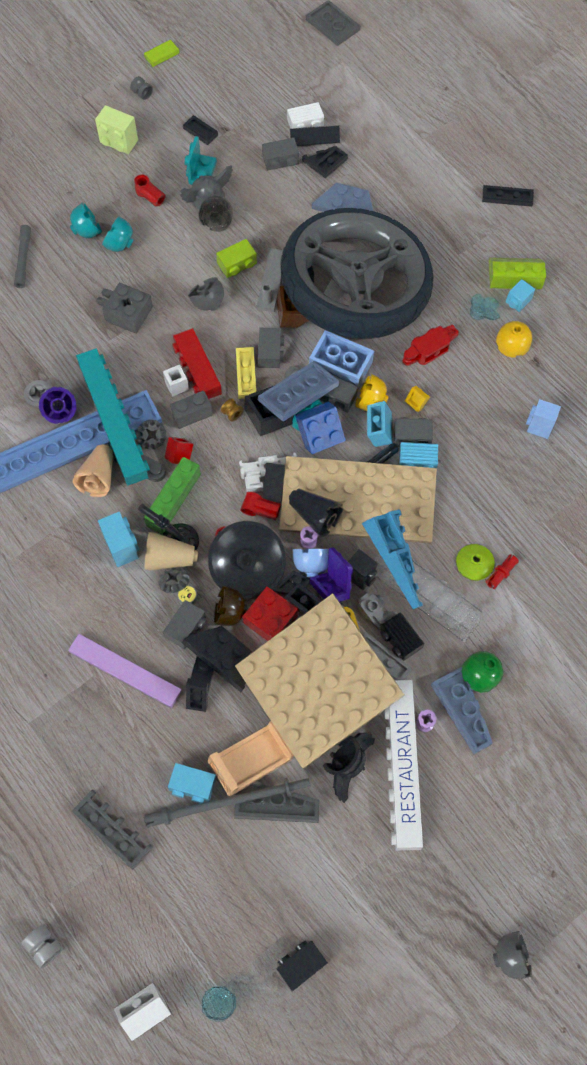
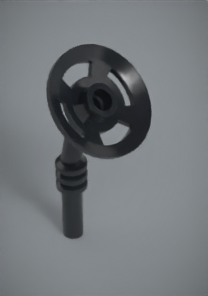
[138,504,199,550]

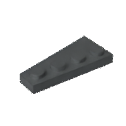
[234,781,320,823]

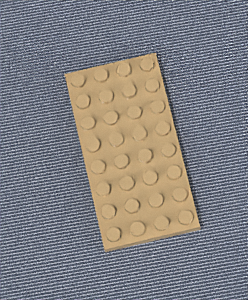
[279,456,437,543]

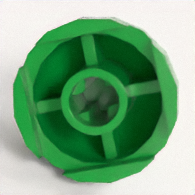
[461,651,504,693]

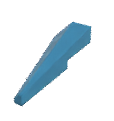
[362,509,423,609]

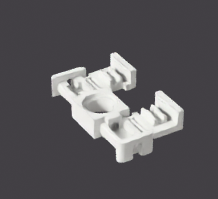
[239,453,297,492]

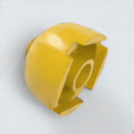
[496,321,533,358]
[355,374,389,411]

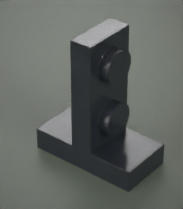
[186,656,214,712]

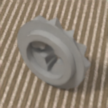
[24,380,51,408]

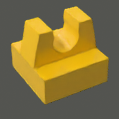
[405,386,430,412]

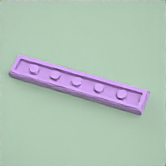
[68,634,182,708]

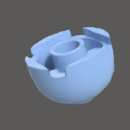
[293,549,329,577]

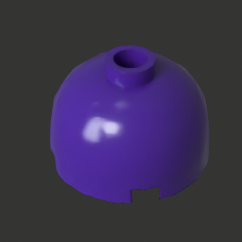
[39,387,76,424]

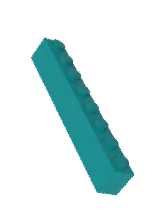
[76,348,150,486]

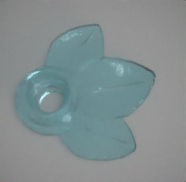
[470,294,500,320]

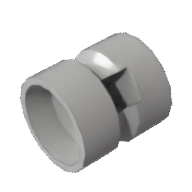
[21,924,63,969]

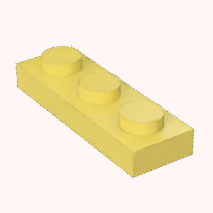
[236,347,256,399]

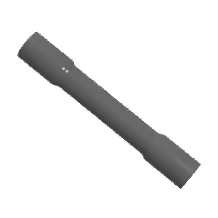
[14,225,31,288]

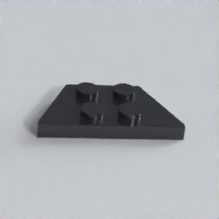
[182,626,252,693]

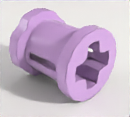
[300,526,318,549]
[416,710,437,732]

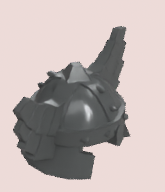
[180,165,233,211]

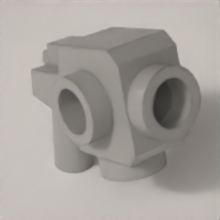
[357,593,397,628]

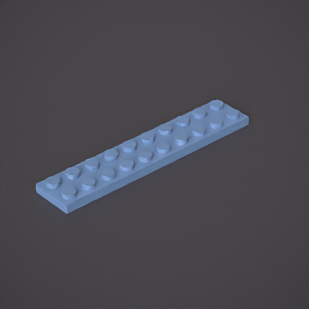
[0,390,162,493]

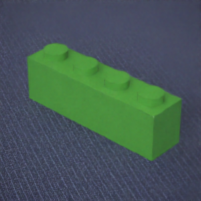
[144,457,201,535]

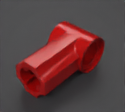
[134,174,166,207]
[240,492,281,521]

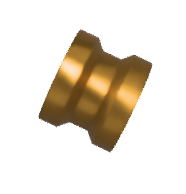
[220,398,244,422]

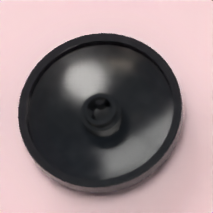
[208,521,286,599]

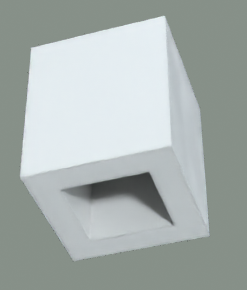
[163,365,189,397]

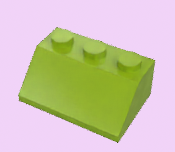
[489,257,546,289]

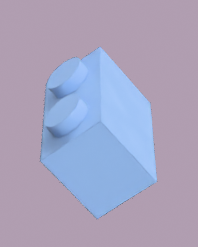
[526,399,561,439]

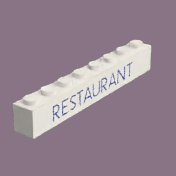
[384,680,423,851]

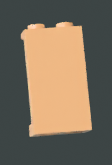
[208,721,294,797]

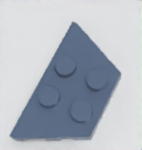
[312,183,373,212]

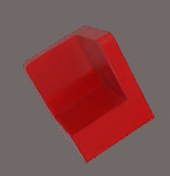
[164,437,194,464]

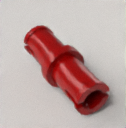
[486,554,519,589]

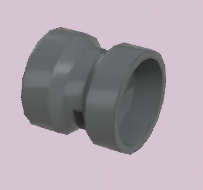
[130,76,153,100]

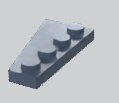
[431,667,493,755]

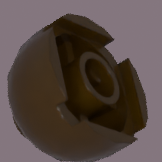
[214,586,248,626]

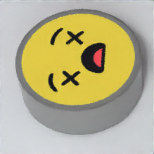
[177,585,197,604]

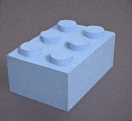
[309,330,374,389]

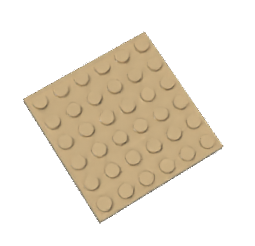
[235,594,405,768]

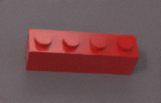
[172,328,222,400]

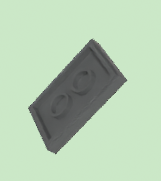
[306,0,361,46]

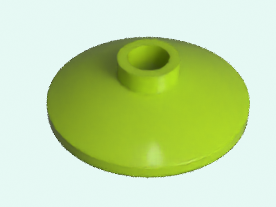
[456,544,495,581]

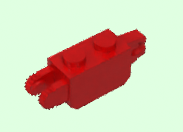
[402,324,459,366]

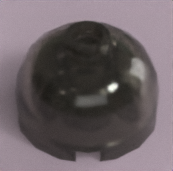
[198,196,233,232]

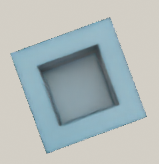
[506,279,535,312]

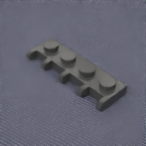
[72,790,153,870]

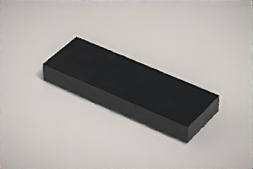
[290,125,340,146]
[482,185,534,207]

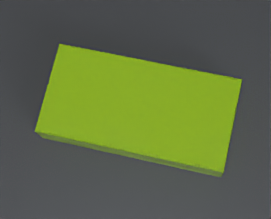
[144,39,179,67]

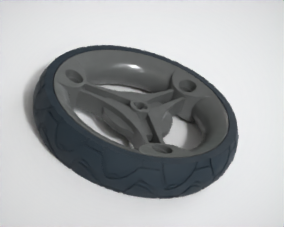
[281,208,434,339]

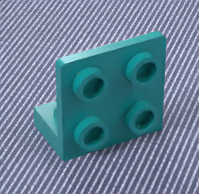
[184,136,217,185]

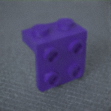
[310,547,353,602]

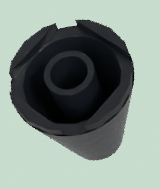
[289,488,343,537]

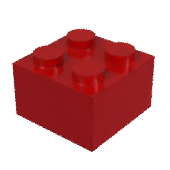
[243,587,299,641]

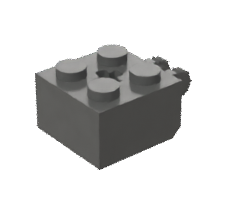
[96,282,153,334]

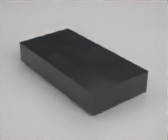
[183,115,218,145]

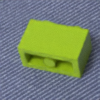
[216,239,257,278]

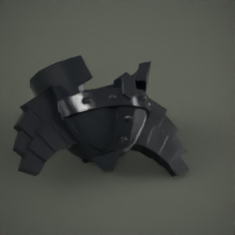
[323,732,375,803]

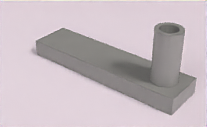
[257,248,283,312]

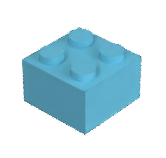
[97,512,140,568]

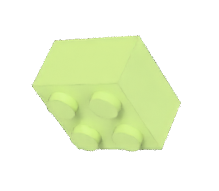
[95,105,138,154]

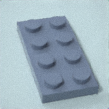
[258,361,339,421]

